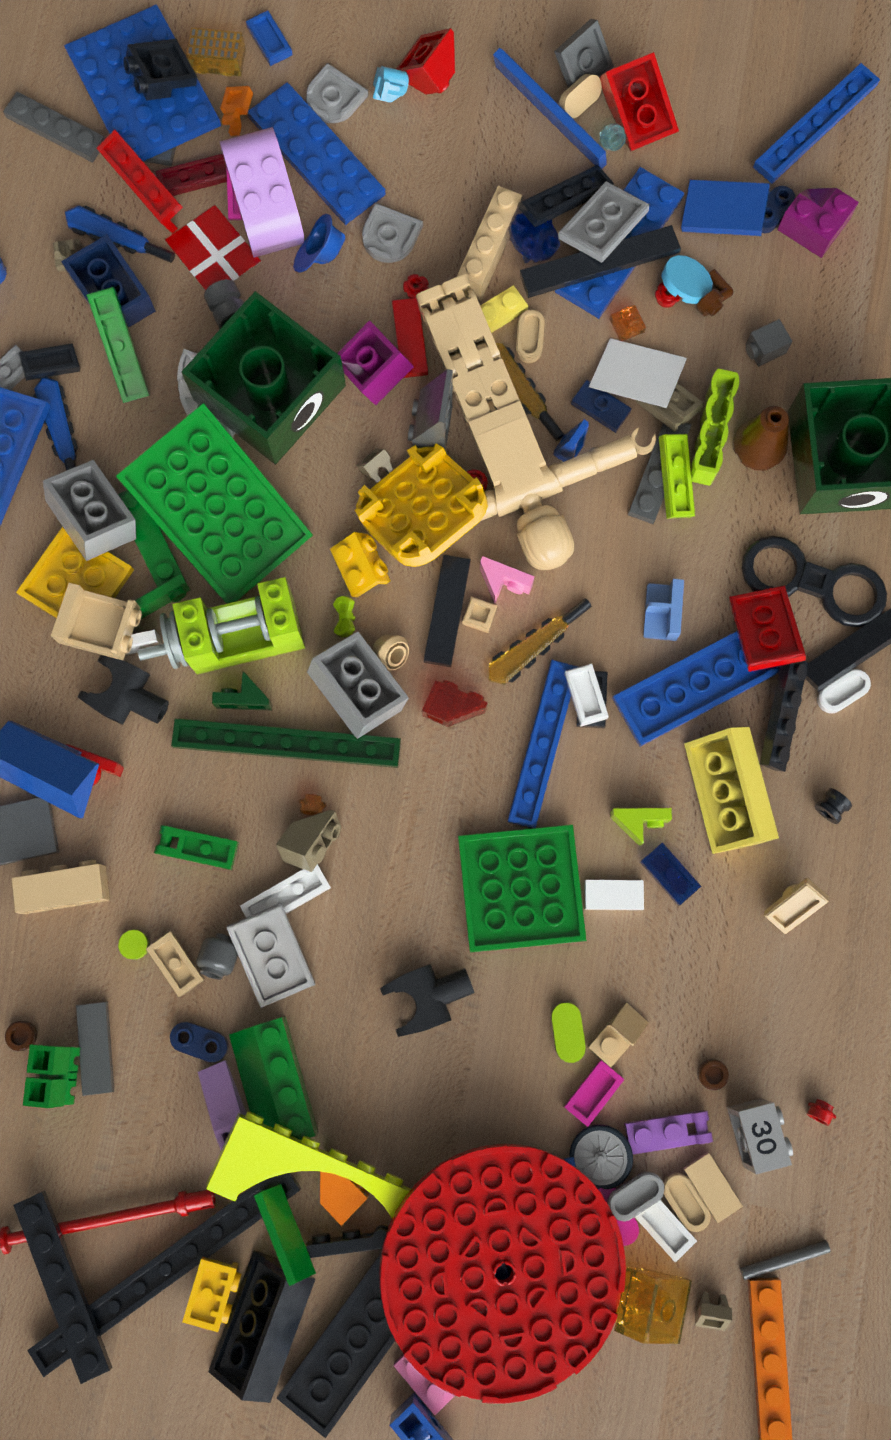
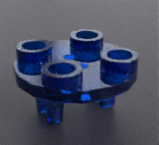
[509,213,560,263]

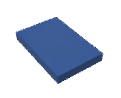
[681,180,770,236]

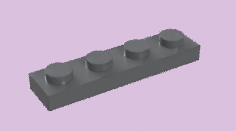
[3,92,105,163]
[628,423,692,525]

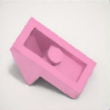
[480,556,535,603]

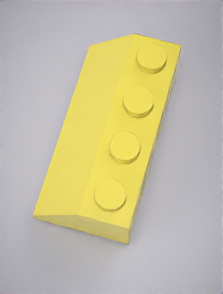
[684,727,779,854]

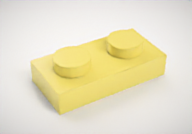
[480,285,528,333]

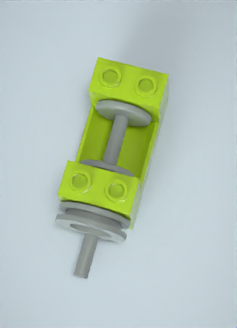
[138,577,305,675]

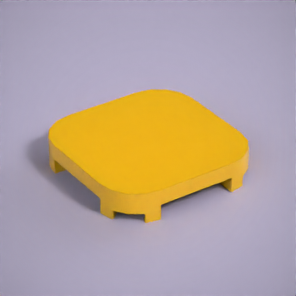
[355,443,488,567]

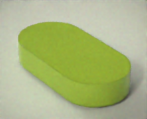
[551,1003,586,1063]

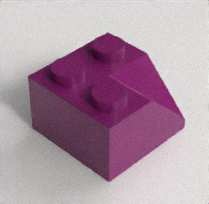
[778,188,859,258]
[337,320,414,405]

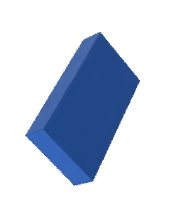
[246,10,293,66]

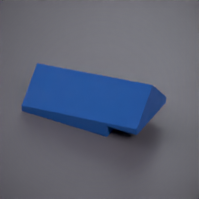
[0,721,99,818]

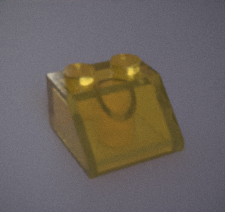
[614,1267,692,1344]

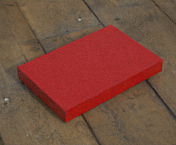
[729,585,806,672]

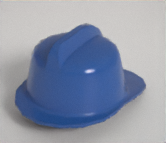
[293,214,345,273]

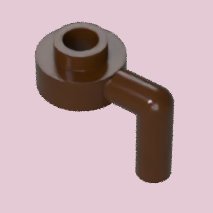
[696,269,734,317]

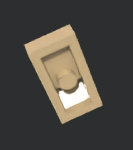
[588,1002,649,1068]

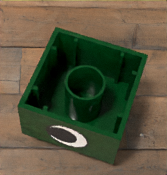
[181,291,346,465]
[788,378,891,515]

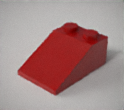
[599,52,679,152]

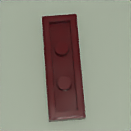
[155,154,227,196]

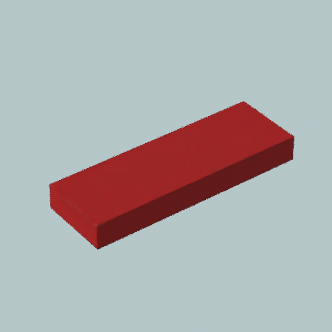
[392,298,428,378]

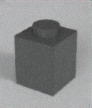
[746,319,793,367]

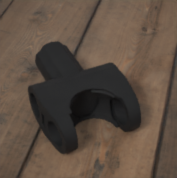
[77,655,169,725]
[380,964,475,1037]

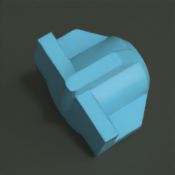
[373,66,409,103]

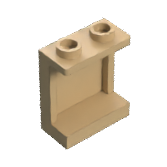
[51,583,142,660]

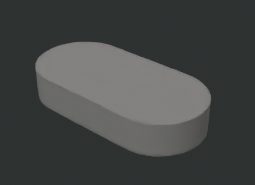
[607,1171,664,1221]

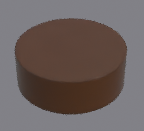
[5,1021,37,1051]
[697,1059,729,1090]

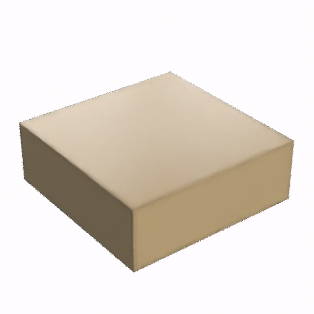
[462,597,498,633]

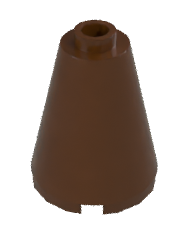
[733,406,789,471]

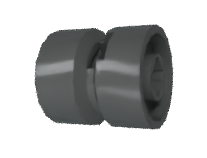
[204,279,244,329]

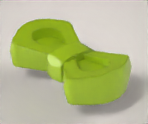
[333,596,355,638]

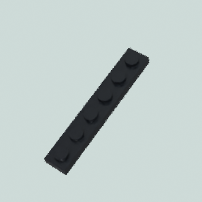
[13,1190,113,1384]

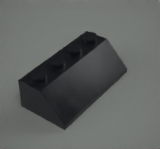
[208,1250,315,1403]

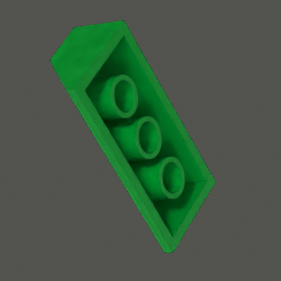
[229,1017,319,1140]

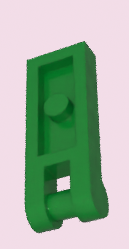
[154,825,239,870]

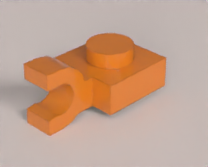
[220,86,253,136]

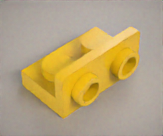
[182,1257,242,1332]

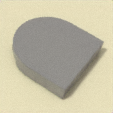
[306,63,368,123]
[362,203,423,263]

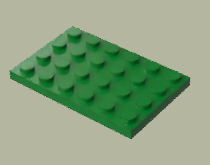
[115,403,313,604]

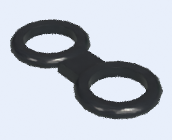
[741,536,887,627]

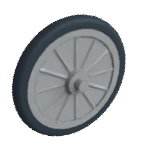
[569,1124,633,1189]

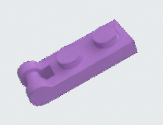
[624,1110,713,1154]

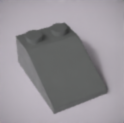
[408,369,453,452]

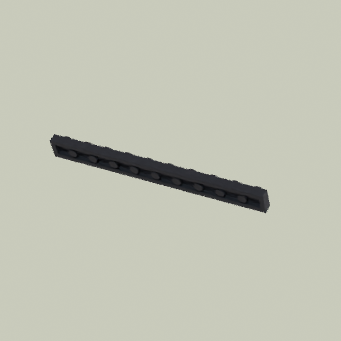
[27,1173,302,1378]

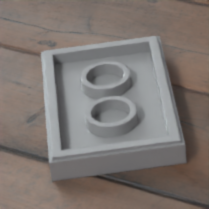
[559,181,649,263]
[226,903,315,1008]

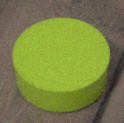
[118,930,150,960]

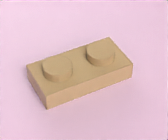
[146,931,205,997]

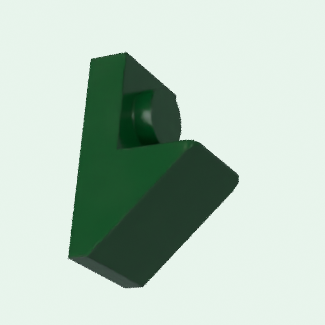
[212,671,273,711]

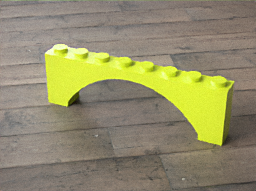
[206,1111,411,1219]

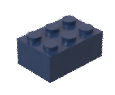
[61,234,156,328]

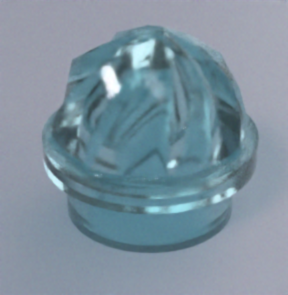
[600,123,626,151]

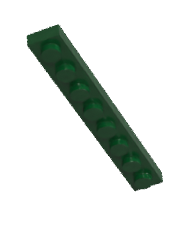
[171,718,401,768]

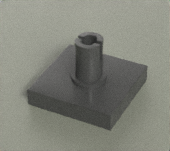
[554,19,614,88]

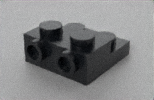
[123,39,198,101]

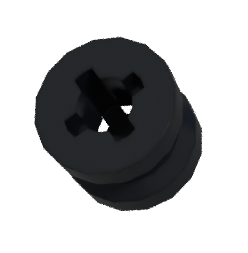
[815,788,853,824]

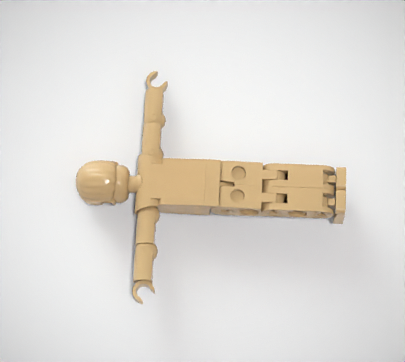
[416,274,656,570]

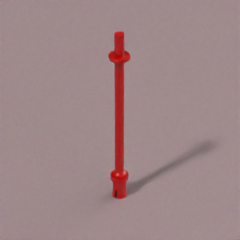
[0,1190,216,1255]

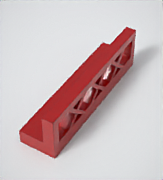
[96,130,183,234]

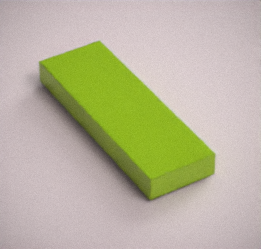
[659,434,695,519]

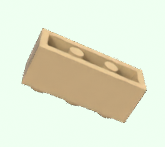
[12,860,110,915]

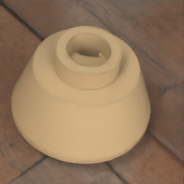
[373,635,409,671]

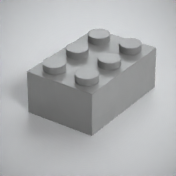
[43,460,136,561]
[307,632,409,739]

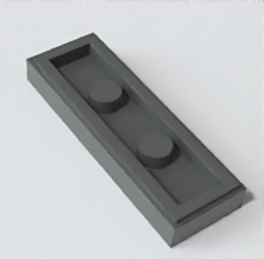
[76,1002,114,1096]

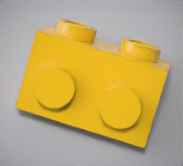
[330,532,391,597]

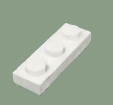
[240,864,331,917]

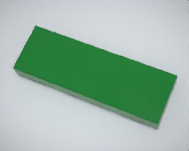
[254,1184,316,1286]

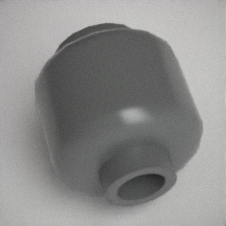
[196,933,238,980]

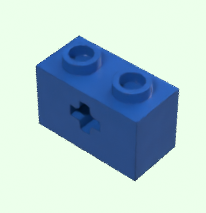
[389,1392,453,1440]

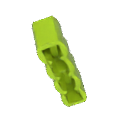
[690,368,739,486]

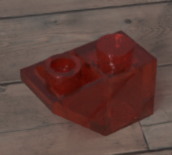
[422,680,488,727]

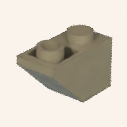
[276,810,342,872]

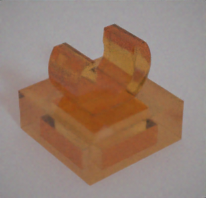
[610,305,646,341]

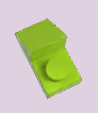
[610,808,672,846]

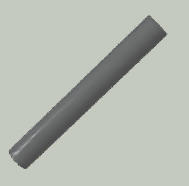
[740,1240,831,1280]

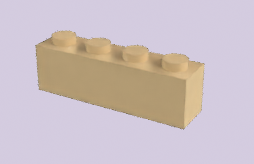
[457,186,523,301]

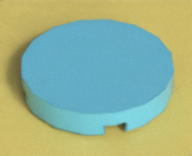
[661,255,713,304]

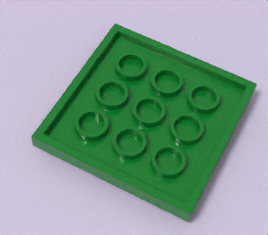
[458,825,587,953]

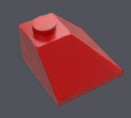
[396,28,455,95]

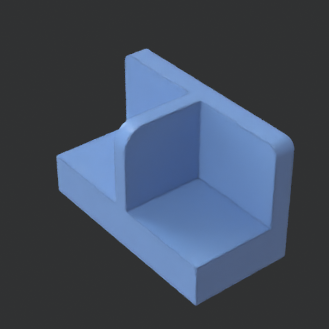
[643,579,684,641]

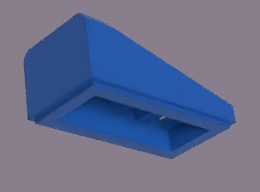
[553,419,589,462]

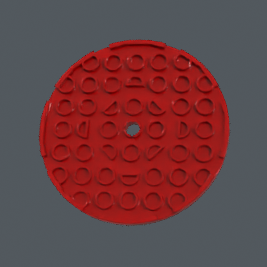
[379,1144,626,1404]

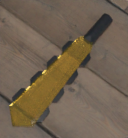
[496,343,564,441]
[489,598,592,685]

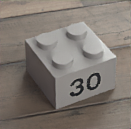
[727,1098,793,1174]

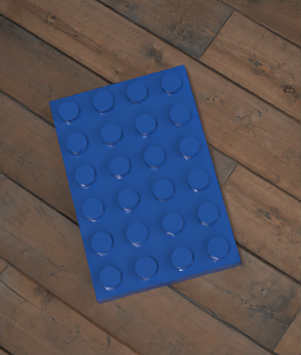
[64,4,221,161]

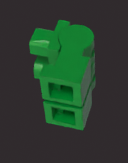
[22,1044,81,1108]

